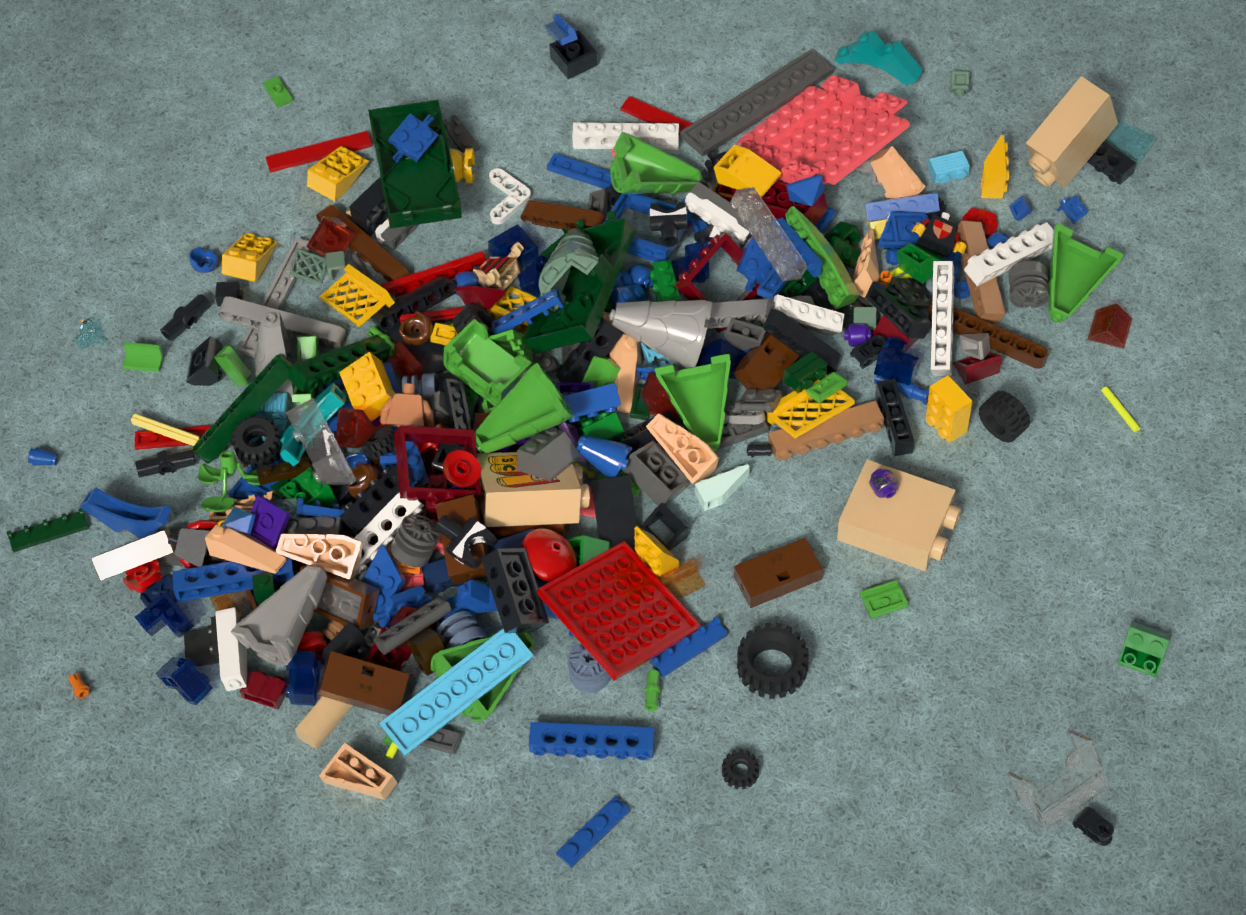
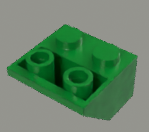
[896,243,947,283]
[572,410,624,440]
[279,468,337,508]
[565,535,610,567]
[1118,622,1172,678]

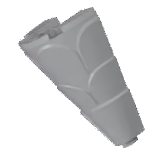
[609,300,712,369]
[255,311,294,401]
[231,565,328,665]

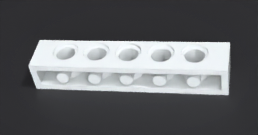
[572,123,679,150]
[964,222,1054,286]
[931,261,954,376]
[353,493,424,578]

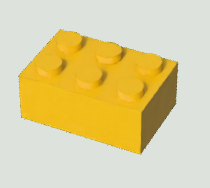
[339,352,395,424]
[926,375,972,443]

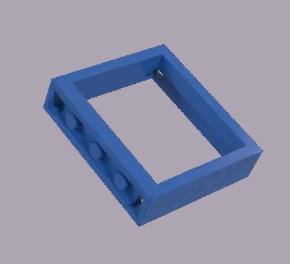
[604,193,691,262]

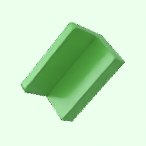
[122,342,164,372]
[214,345,252,386]
[582,356,621,388]

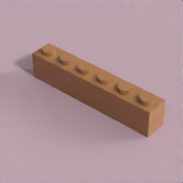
[956,221,1006,324]
[768,401,884,460]

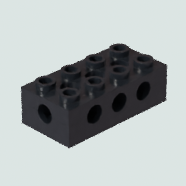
[481,548,549,634]

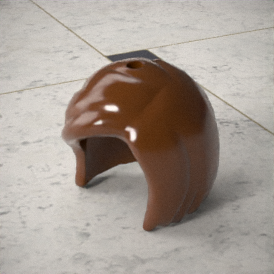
[399,311,433,346]
[347,463,382,499]

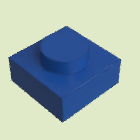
[1009,195,1033,221]

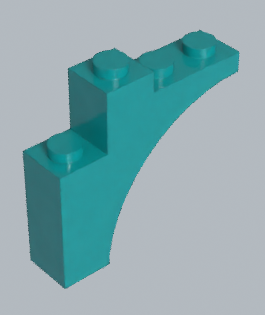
[834,30,923,85]
[280,383,347,467]

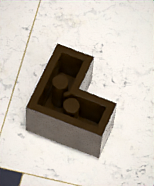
[406,627,445,676]

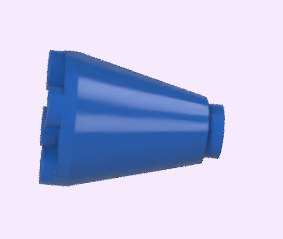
[576,435,632,478]

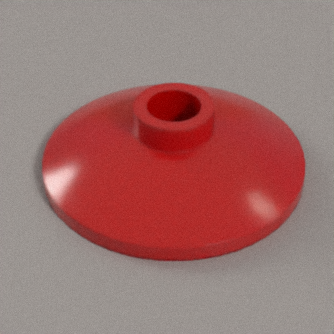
[443,450,481,487]

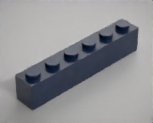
[422,528,534,594]

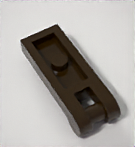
[256,455,312,485]

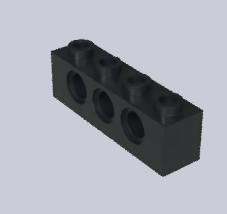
[1086,141,1136,185]
[865,282,932,339]
[555,317,623,382]
[875,378,914,456]
[339,464,413,534]

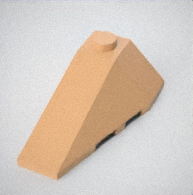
[852,229,880,298]
[609,334,642,413]
[646,414,719,484]
[205,525,286,574]
[276,534,362,579]

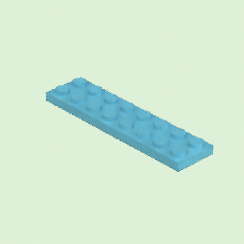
[379,629,534,757]

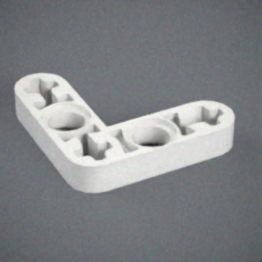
[489,168,531,225]

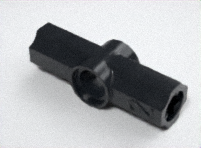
[160,294,211,341]
[135,448,196,478]

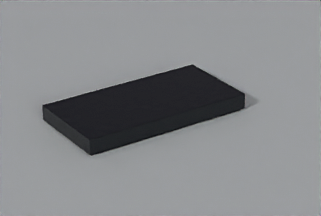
[801,278,873,329]
[385,324,447,376]
[591,475,637,552]

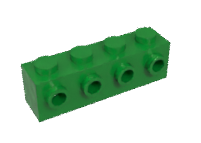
[650,260,681,302]

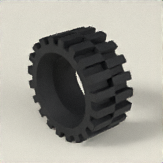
[737,623,809,699]

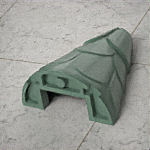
[539,228,599,312]

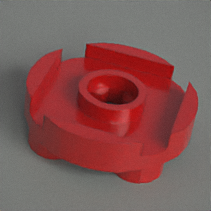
[962,208,998,239]
[123,559,163,593]

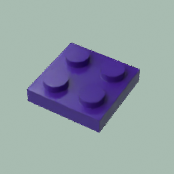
[249,495,291,549]

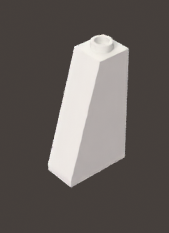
[216,607,247,691]

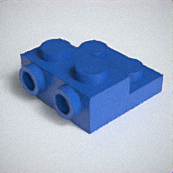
[609,271,648,310]

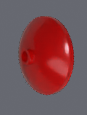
[521,529,577,582]

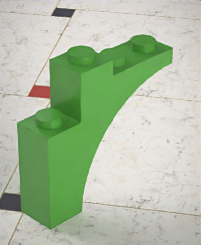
[292,335,319,408]

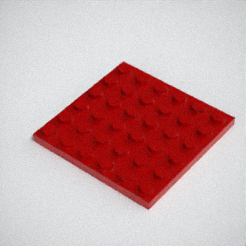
[537,541,701,681]

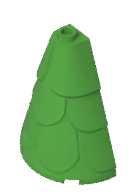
[610,132,703,194]
[1048,223,1124,323]
[654,354,731,453]
[475,363,574,454]
[431,632,535,722]

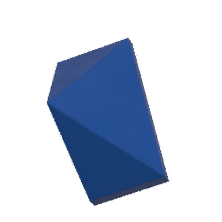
[786,174,825,206]
[221,507,255,534]

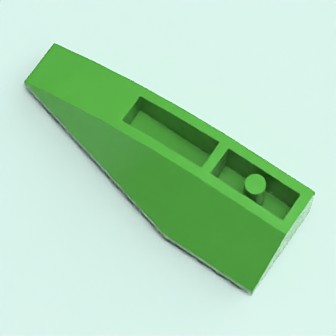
[785,206,860,309]

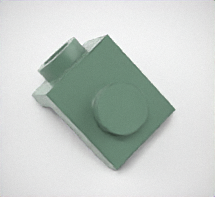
[951,71,969,96]

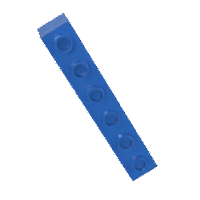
[172,555,295,602]
[529,722,654,760]

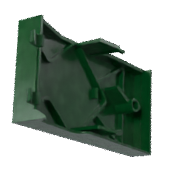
[368,100,462,229]
[523,210,636,354]

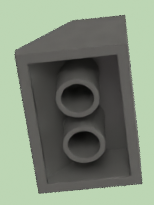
[517,427,580,481]
[623,441,691,506]

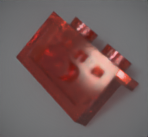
[388,342,423,381]

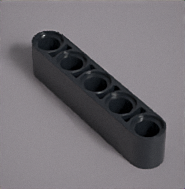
[372,275,457,331]
[763,309,841,373]
[607,412,676,459]

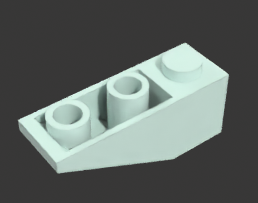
[695,464,749,511]

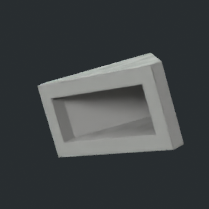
[960,333,991,360]

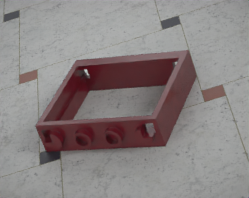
[675,232,760,333]
[394,425,481,502]

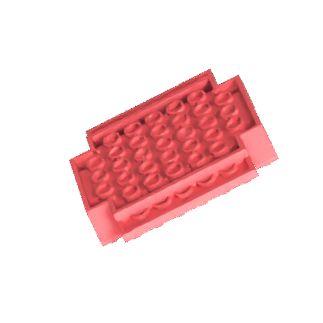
[737,75,910,185]

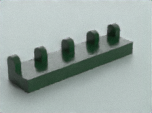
[7,508,89,553]

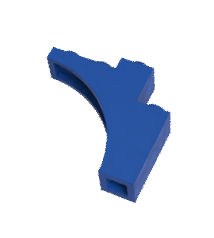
[80,487,172,539]

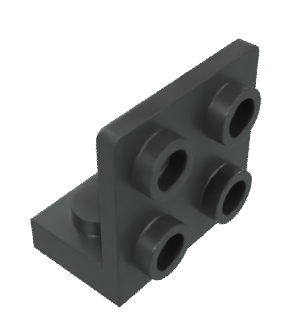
[890,278,933,308]
[184,616,219,668]

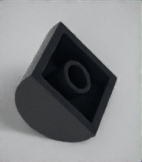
[186,336,223,386]
[321,622,367,666]

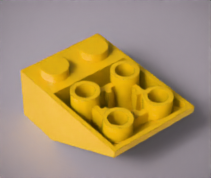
[981,135,1009,198]
[714,145,782,197]
[307,146,369,201]
[222,233,278,282]
[634,526,679,582]

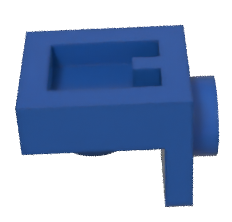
[1056,195,1089,224]
[380,451,397,470]

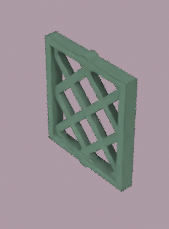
[289,249,327,285]

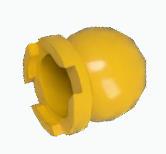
[450,148,475,184]

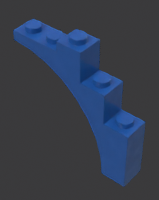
[438,580,558,623]

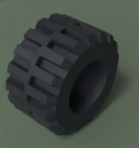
[452,303,495,337]
[978,391,1031,443]
[231,415,282,468]

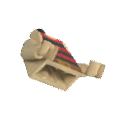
[473,242,524,290]

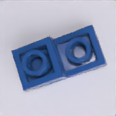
[637,366,657,381]

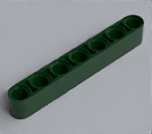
[192,354,292,464]

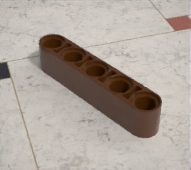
[520,200,606,230]

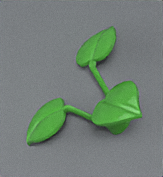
[198,451,265,512]

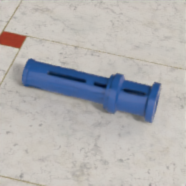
[874,372,929,405]

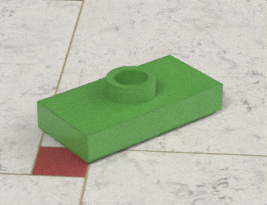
[262,76,293,108]
[806,372,847,403]

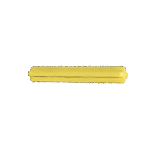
[131,414,200,446]

